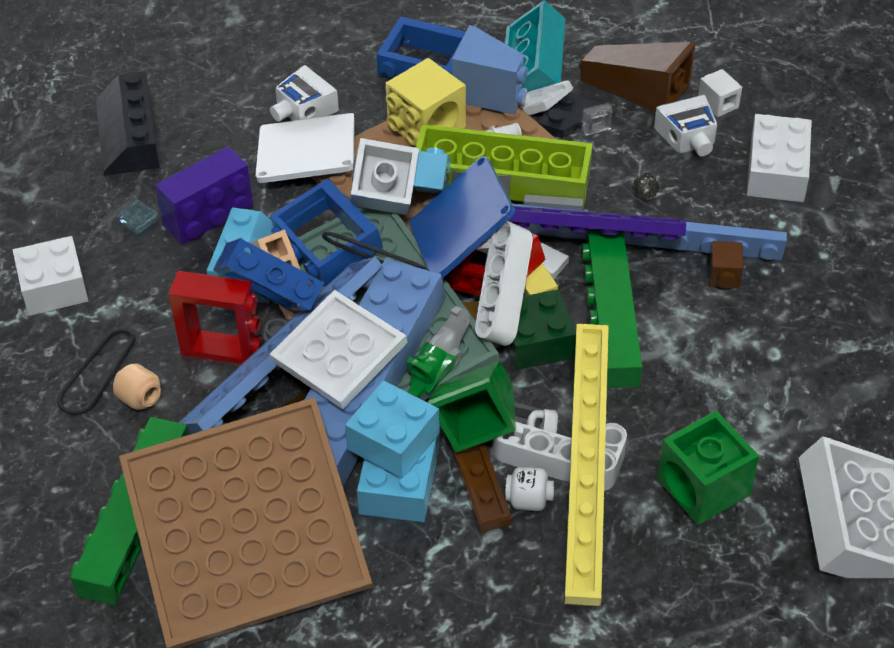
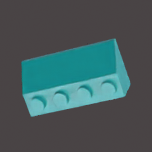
[505,0,565,92]

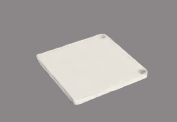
[256,113,355,183]

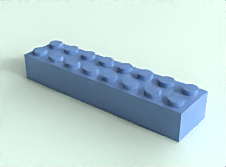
[305,258,446,486]

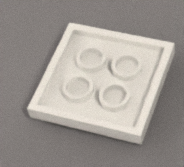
[270,290,408,409]

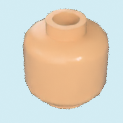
[113,363,161,410]

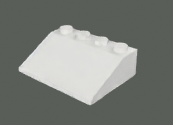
[798,436,894,578]

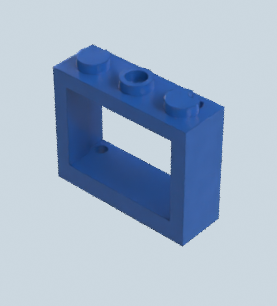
[376,16,466,79]
[270,178,383,286]
[213,238,324,313]

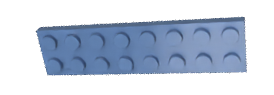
[179,257,383,434]

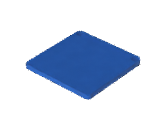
[409,156,515,278]

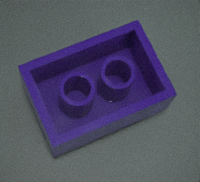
[155,146,253,245]

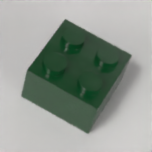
[507,289,576,370]

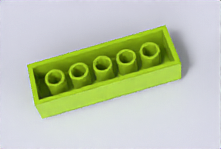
[413,124,593,209]

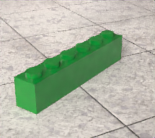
[582,231,642,388]
[70,417,189,606]

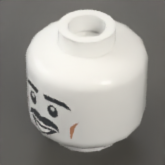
[505,467,554,511]

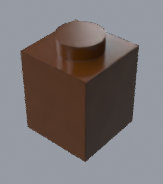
[709,241,743,289]

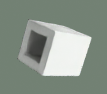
[698,69,742,117]

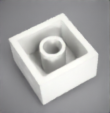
[349,138,419,215]
[13,236,89,316]

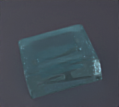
[116,199,158,235]

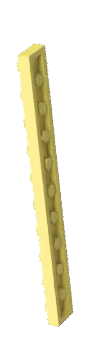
[565,324,608,606]

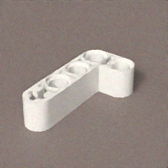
[475,221,533,346]
[493,422,627,491]

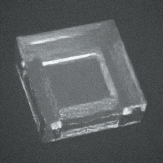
[582,103,612,136]

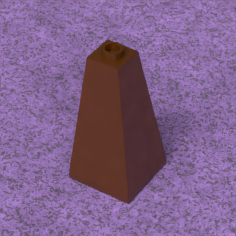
[579,42,695,112]

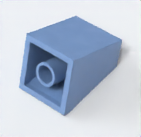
[452,25,528,115]

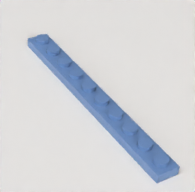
[511,204,787,261]

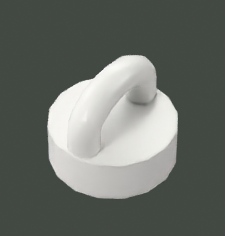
[527,409,558,433]

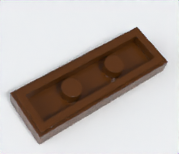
[452,443,512,532]

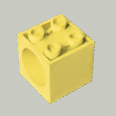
[386,58,466,146]

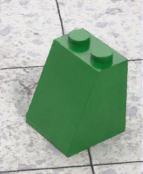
[428,360,516,453]

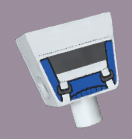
[270,65,339,122]
[654,95,717,156]

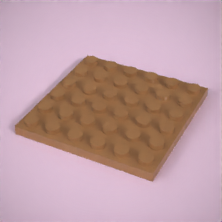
[119,397,373,648]

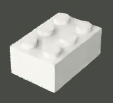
[746,114,811,202]

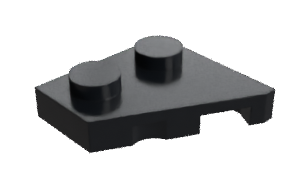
[538,92,608,139]

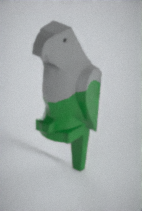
[406,306,471,398]

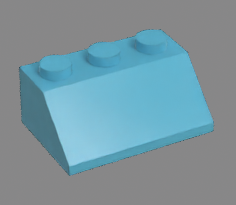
[207,207,274,303]

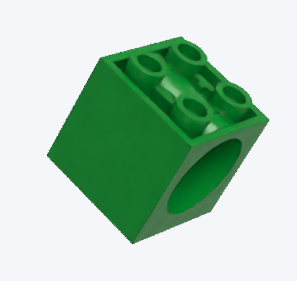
[657,410,759,525]

